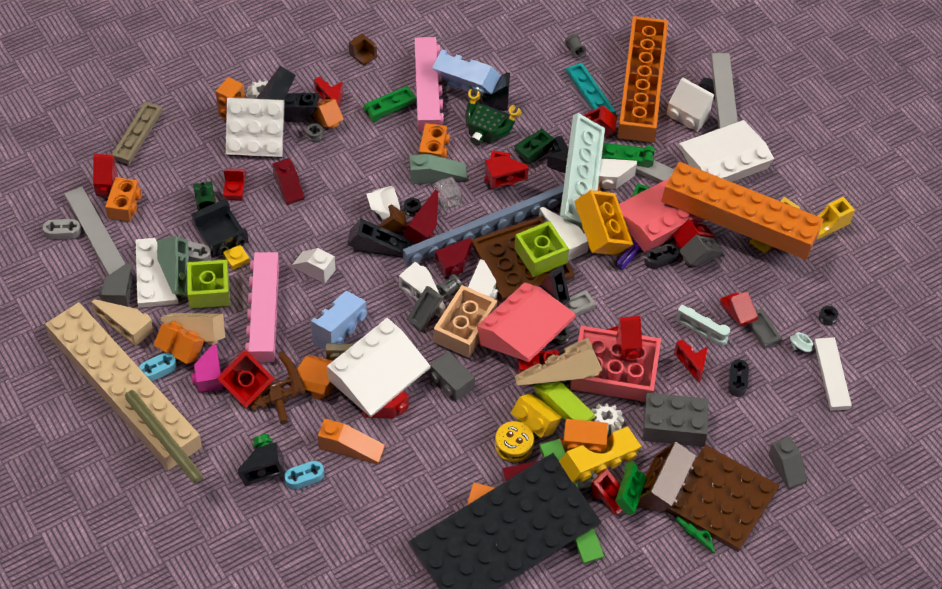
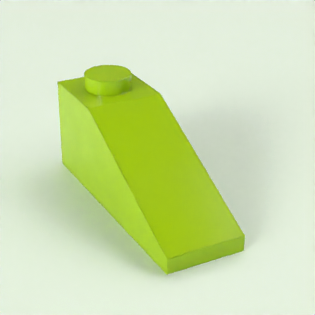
[533,381,595,421]

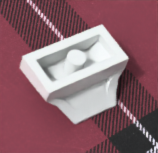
[366,186,400,222]

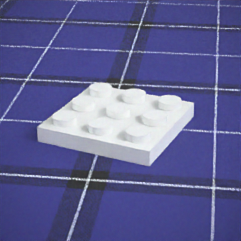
[226,98,284,157]

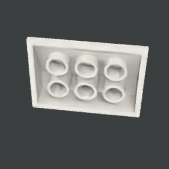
[678,120,774,182]
[327,318,430,417]

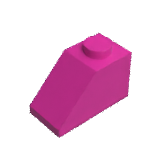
[191,344,223,393]

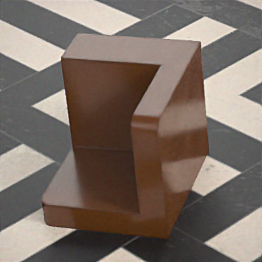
[349,33,377,66]
[379,204,407,234]

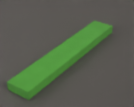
[539,439,604,565]

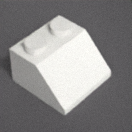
[667,78,714,132]

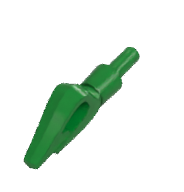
[675,516,715,554]

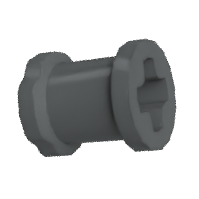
[565,34,586,58]
[436,274,462,299]

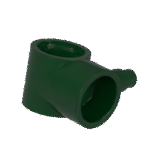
[193,181,216,211]

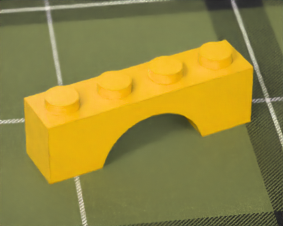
[788,197,855,254]
[559,426,642,482]

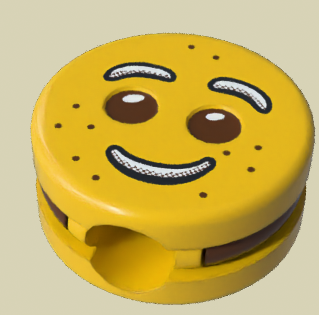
[495,421,534,463]

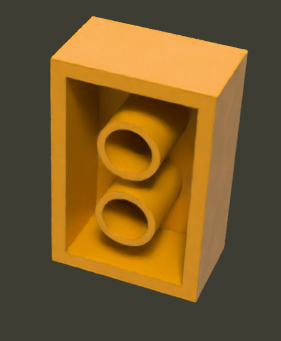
[574,190,633,255]

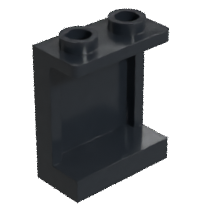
[191,199,249,257]

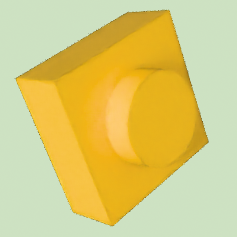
[223,244,250,270]

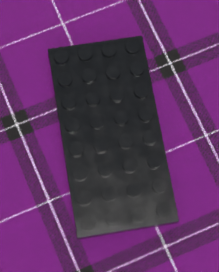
[409,453,602,589]

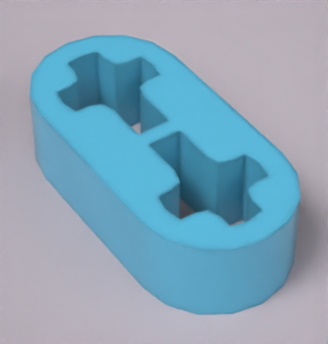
[139,353,177,381]
[285,461,324,490]

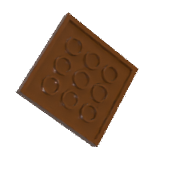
[472,216,575,302]
[665,445,780,552]

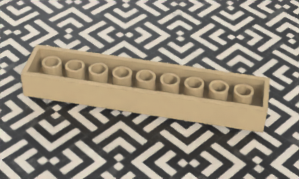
[45,302,202,471]

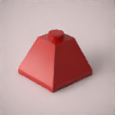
[216,350,275,408]

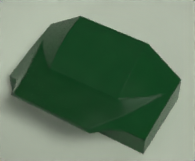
[514,128,554,163]

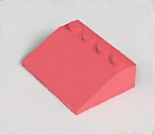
[619,178,705,253]
[477,283,576,362]
[570,326,661,402]

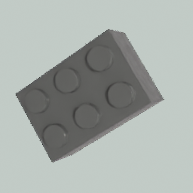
[642,392,709,447]

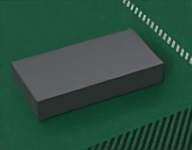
[407,286,444,331]
[747,309,782,349]

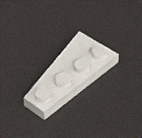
[136,238,179,308]

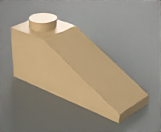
[92,299,153,346]
[161,313,225,345]

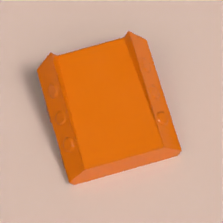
[297,354,335,400]

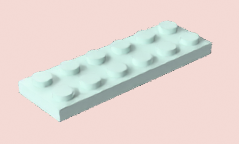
[560,113,605,228]

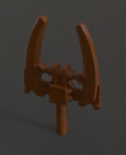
[251,351,306,425]

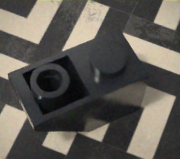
[284,93,320,122]

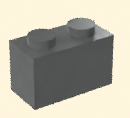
[429,351,475,401]

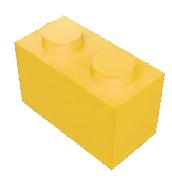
[511,393,563,438]

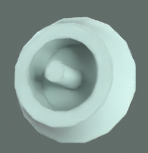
[790,332,813,352]

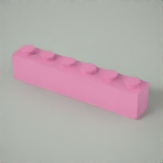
[415,37,444,132]
[245,252,279,362]

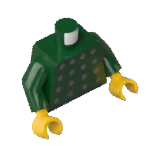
[465,89,522,146]

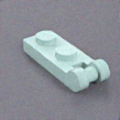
[676,305,730,346]

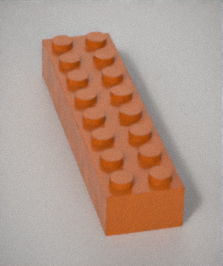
[617,16,668,143]
[661,161,824,260]

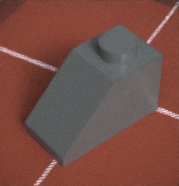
[680,235,724,266]
[99,263,133,307]
[768,436,807,489]

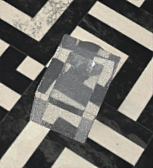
[435,177,462,211]

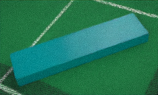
[566,62,616,116]

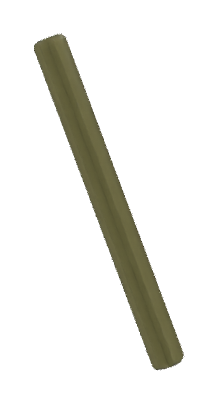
[125,390,203,484]

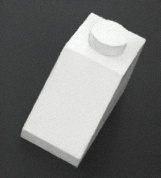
[598,159,637,189]
[292,248,335,284]
[468,259,498,300]

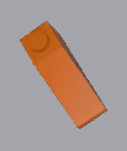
[318,418,385,464]

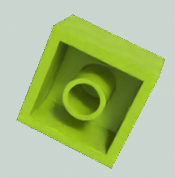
[514,221,569,277]
[187,260,230,308]

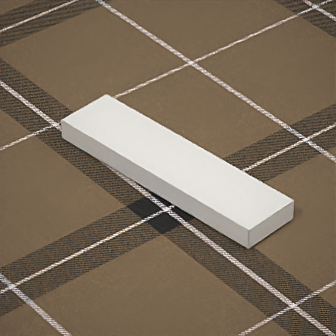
[814,337,852,411]

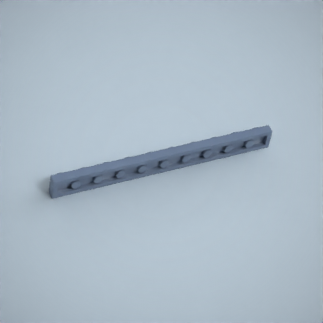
[403,185,564,266]

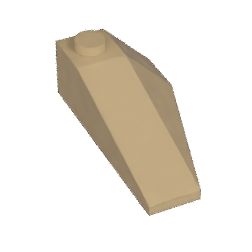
[515,338,602,385]

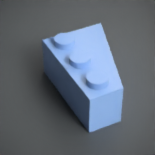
[432,49,501,95]
[311,291,367,350]

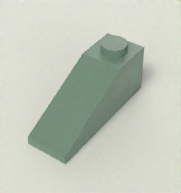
[409,154,467,184]
[157,236,189,297]

